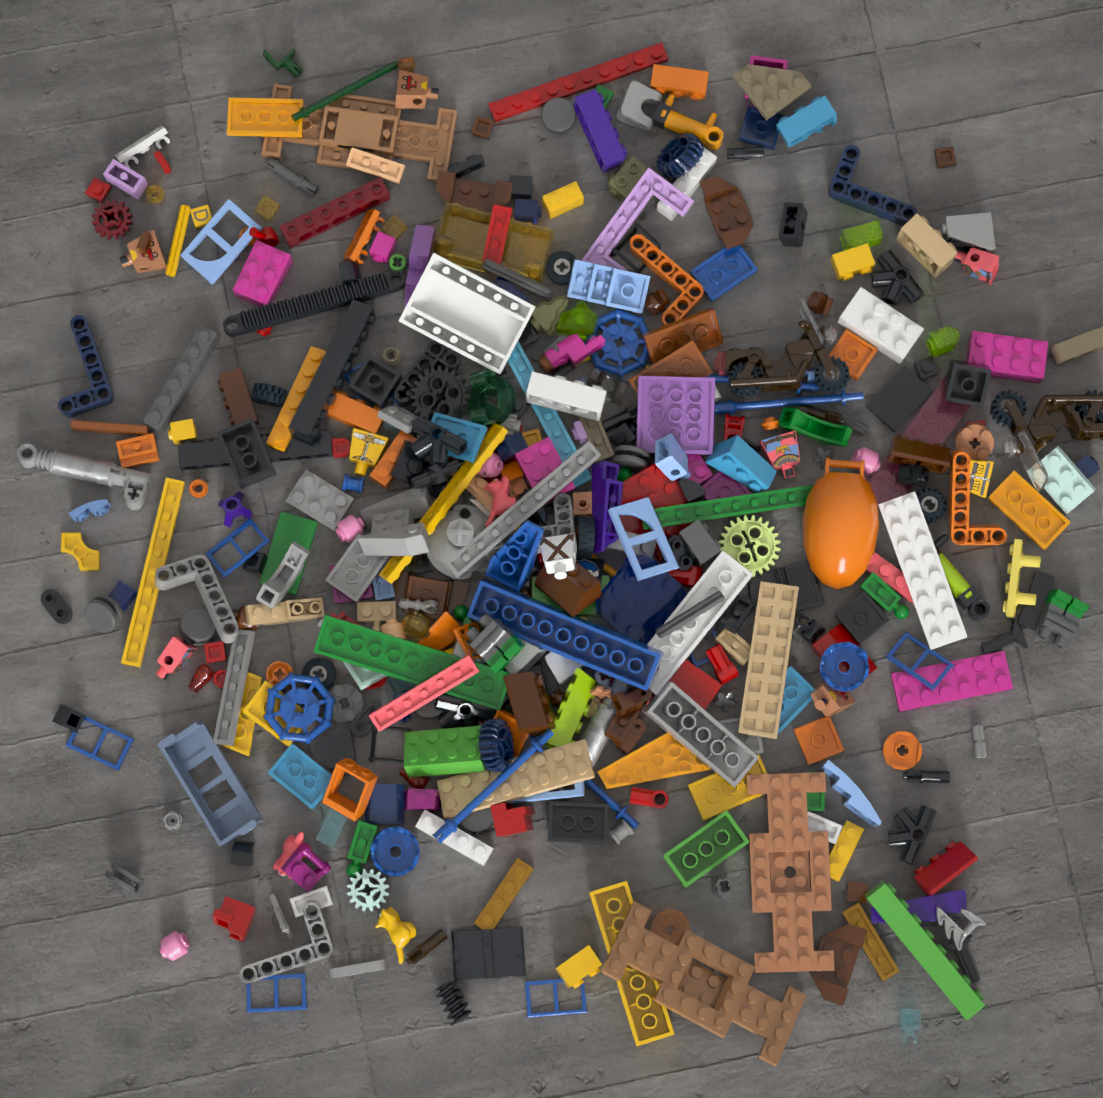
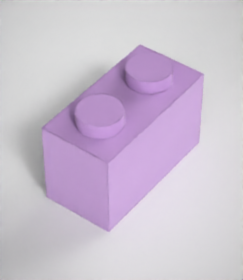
[103,159,148,199]

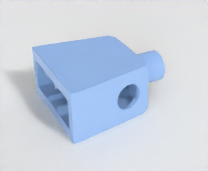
[655,433,691,481]

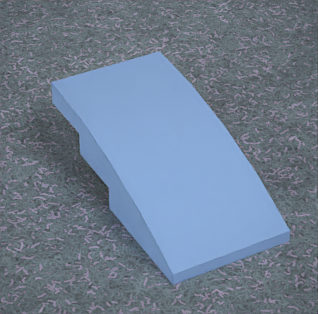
[566,259,651,313]
[820,760,882,828]

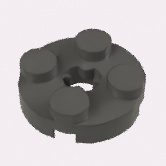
[325,684,364,723]

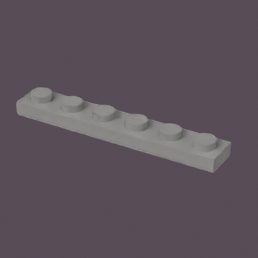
[213,630,255,746]

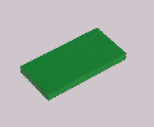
[259,512,318,596]

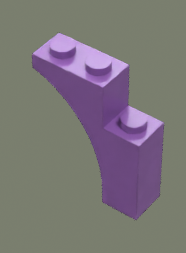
[405,225,435,307]

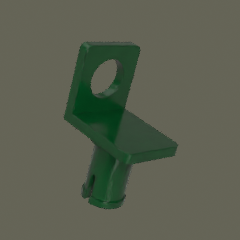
[263,48,304,78]

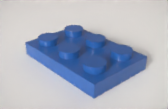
[690,245,758,303]

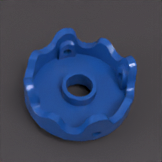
[819,642,869,692]
[371,827,420,877]

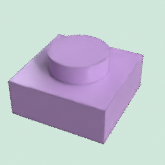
[571,420,588,444]

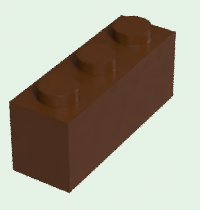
[217,368,260,426]

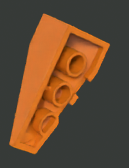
[418,611,464,651]

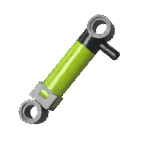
[932,534,990,621]

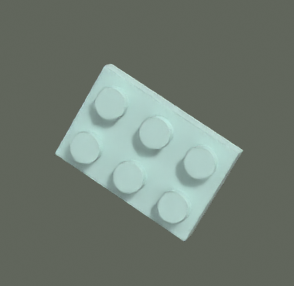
[1029,446,1096,514]

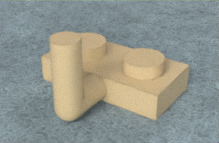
[357,601,396,631]

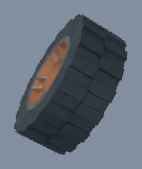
[575,516,595,559]

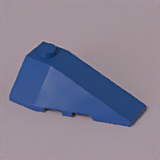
[485,520,544,592]

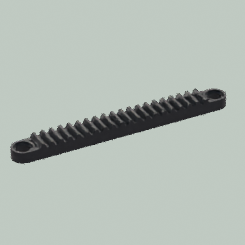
[223,270,406,337]

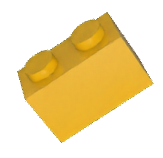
[542,181,584,219]
[830,243,875,281]
[555,945,602,989]

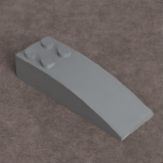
[643,681,759,787]

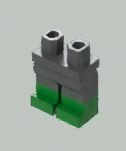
[1036,589,1089,648]
[466,614,526,674]

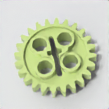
[719,515,781,577]

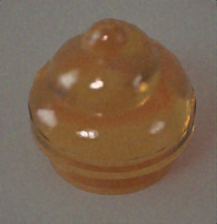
[398,57,416,73]

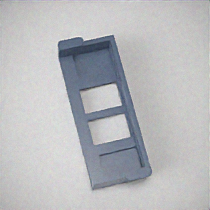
[158,721,263,847]

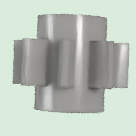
[501,413,521,437]

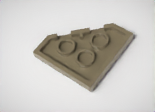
[733,64,812,120]

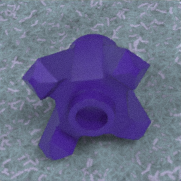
[218,492,253,528]

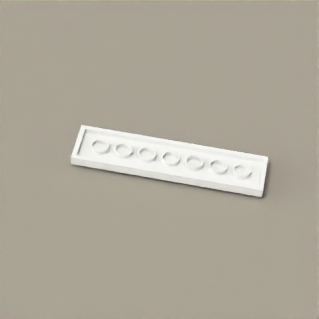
[878,492,967,650]
[647,551,753,695]

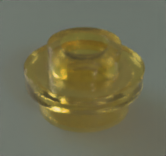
[146,185,165,203]

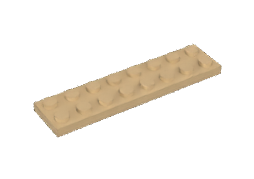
[738,581,799,739]
[437,739,595,819]

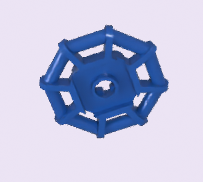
[584,308,649,377]
[263,672,336,744]

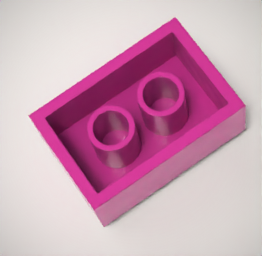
[233,240,293,307]
[515,437,576,507]

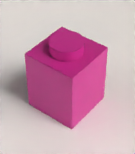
[369,231,397,264]

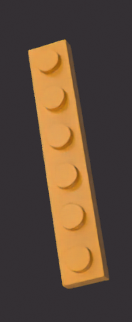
[266,346,326,452]

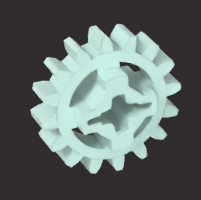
[347,869,389,912]

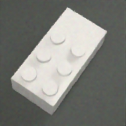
[837,287,924,364]
[526,372,607,422]

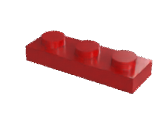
[482,204,513,264]

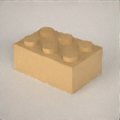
[896,214,957,278]

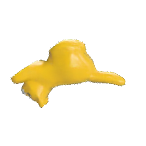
[375,907,416,964]

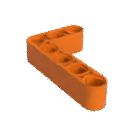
[629,234,704,327]
[948,449,1007,545]

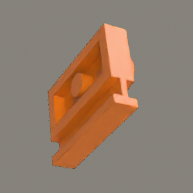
[116,433,160,468]

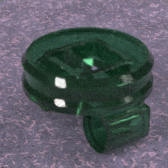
[468,369,515,428]

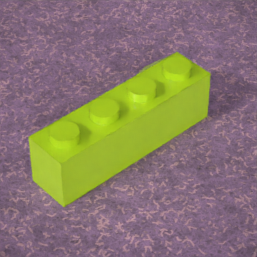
[544,668,596,749]

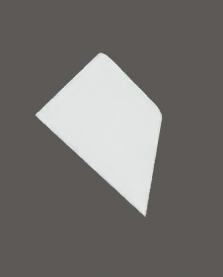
[469,499,497,522]

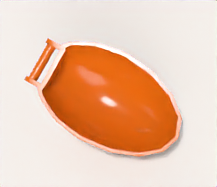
[802,457,879,590]

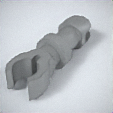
[399,598,437,614]

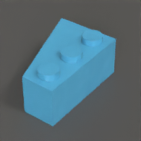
[776,96,837,148]
[705,435,777,493]

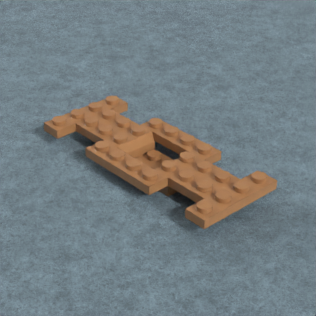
[261,84,458,182]
[601,901,806,1066]

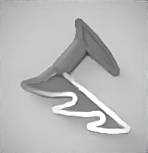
[269,893,294,940]
[936,907,986,951]

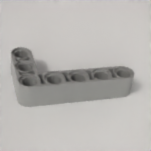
[484,493,577,561]
[154,554,239,643]
[239,900,333,983]

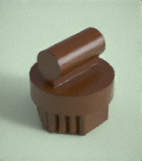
[644,288,670,315]
[807,291,834,315]

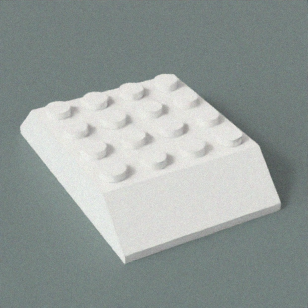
[399,253,536,374]

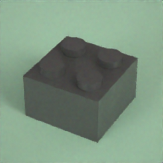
[678,519,721,568]

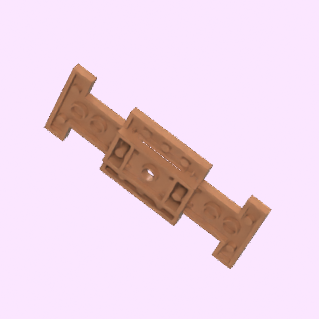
[747,772,835,973]

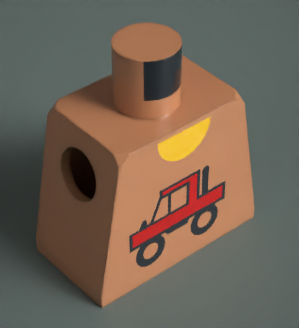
[395,70,439,109]
[119,230,167,273]
[811,680,856,717]

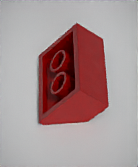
[811,623,877,692]
[912,841,978,896]

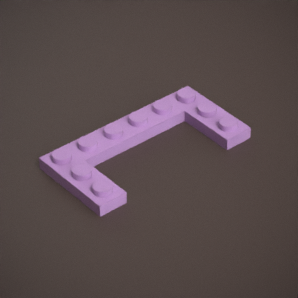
[582,168,695,271]

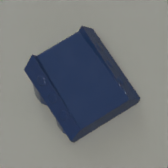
[365,784,405,825]

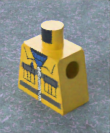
[946,459,994,498]

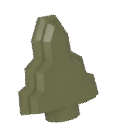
[528,295,569,337]

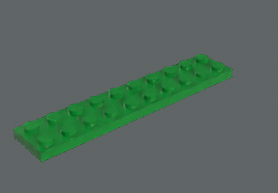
[313,614,510,711]

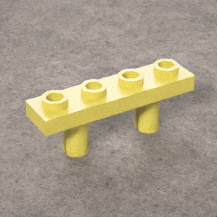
[1003,539,1041,618]

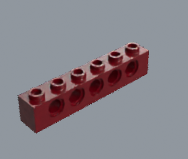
[280,177,391,248]

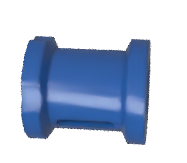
[342,474,365,494]

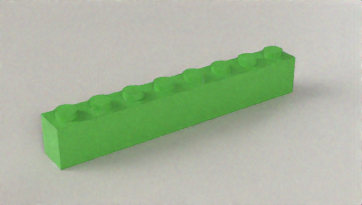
[864,880,985,1020]

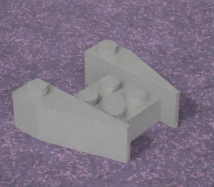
[357,486,433,556]

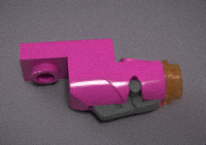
[538,334,605,372]

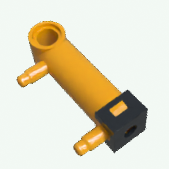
[652,94,723,150]

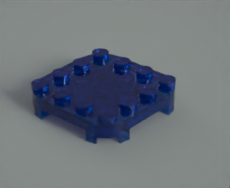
[596,554,687,645]

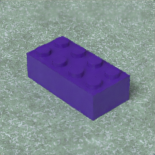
[573,89,627,173]

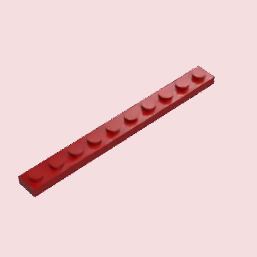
[488,42,668,122]

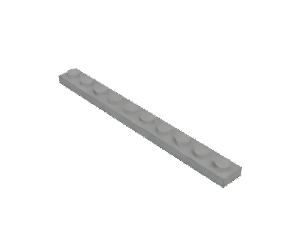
[444,441,601,578]

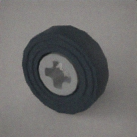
[545,251,576,285]
[301,657,336,692]

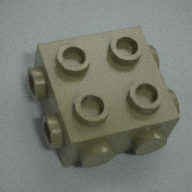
[608,156,654,205]

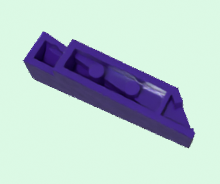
[591,461,623,553]
[871,890,967,923]

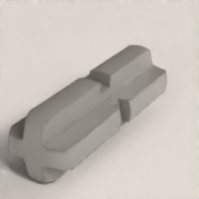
[972,725,987,758]

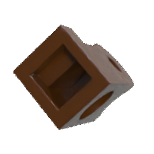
[611,687,652,716]
[612,718,646,755]

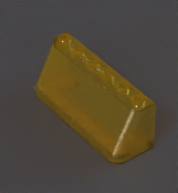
[433,202,555,284]

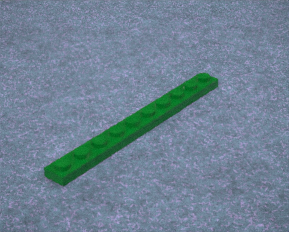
[641,485,813,530]

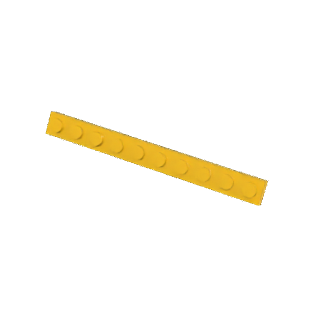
[379,423,508,584]
[121,478,185,668]

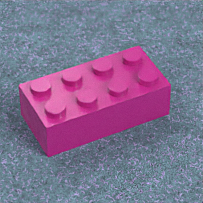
[966,331,1048,384]

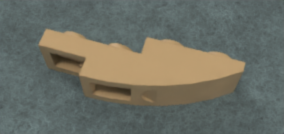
[245,598,325,626]

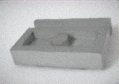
[377,404,418,434]

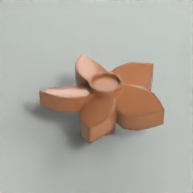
[590,685,613,700]

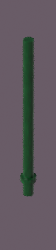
[291,61,399,122]

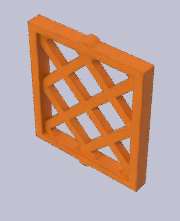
[453,621,482,660]

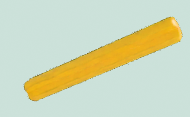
[165,205,191,277]

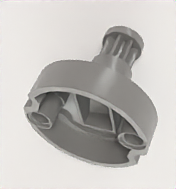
[427,505,490,582]

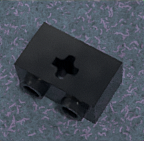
[779,203,808,247]

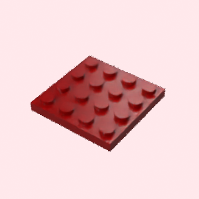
[620,463,694,561]

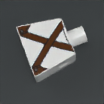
[539,533,577,579]

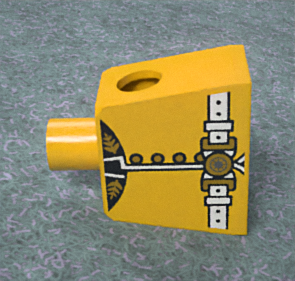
[349,428,389,476]

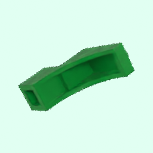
[777,407,853,447]

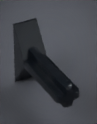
[981,619,1028,654]
[943,935,980,983]

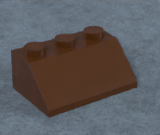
[887,435,950,474]
[534,562,602,618]
[503,671,556,737]

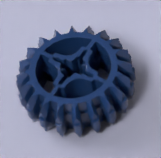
[656,132,704,180]
[478,719,515,772]

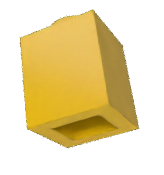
[168,419,198,445]

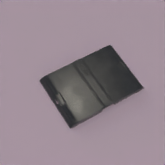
[747,560,825,616]
[451,927,526,980]

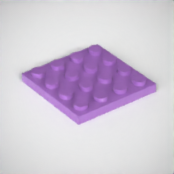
[637,376,716,455]

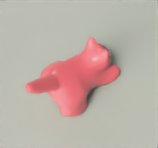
[484,476,517,527]
[273,832,312,879]

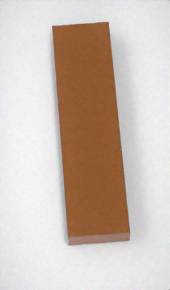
[70,420,150,436]

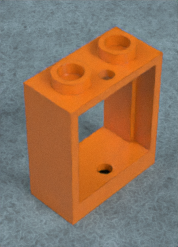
[322,758,378,821]

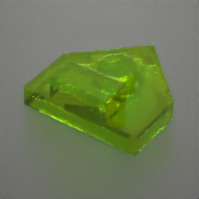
[557,300,598,339]

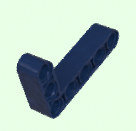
[828,145,917,226]
[58,315,114,418]

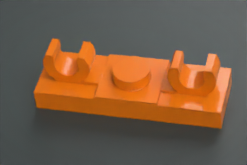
[343,209,385,264]

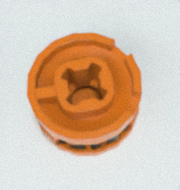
[266,661,294,689]

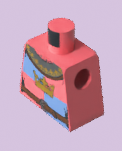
[954,247,999,285]
[759,431,800,479]
[156,636,197,680]

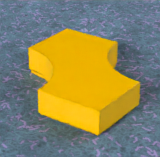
[61,532,100,571]

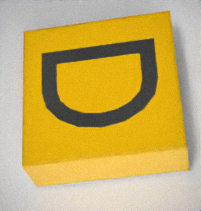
[190,204,212,229]

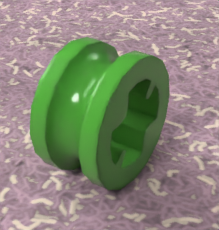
[389,254,406,272]

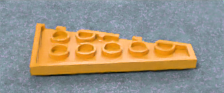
[597,733,712,789]

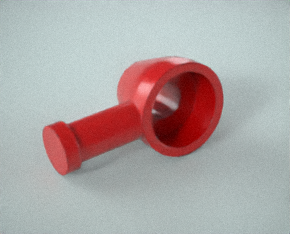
[249,227,279,247]

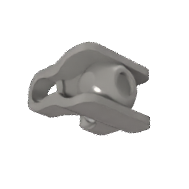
[616,81,662,130]

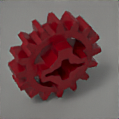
[91,199,133,240]

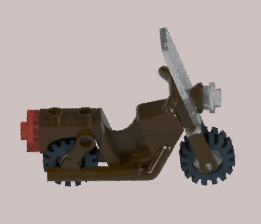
[714,293,849,399]
[990,390,1103,491]

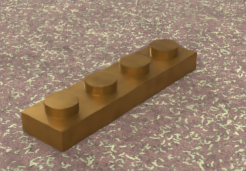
[474,858,534,929]
[841,903,900,982]

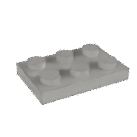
[286,470,355,532]
[325,534,391,603]

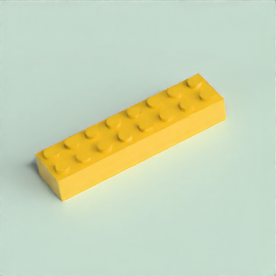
[589,881,675,1046]

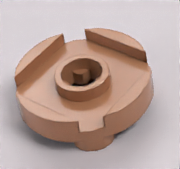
[955,423,994,460]

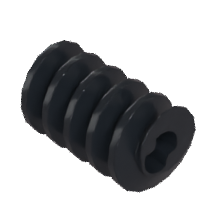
[433,981,472,1026]

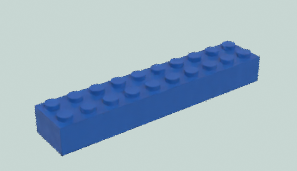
[467,578,664,691]

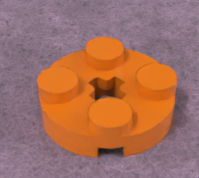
[882,731,922,770]

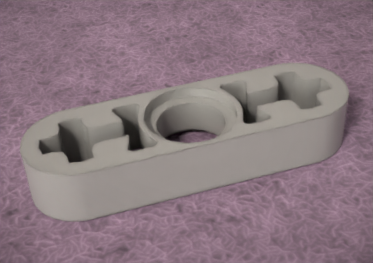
[329,959,387,979]

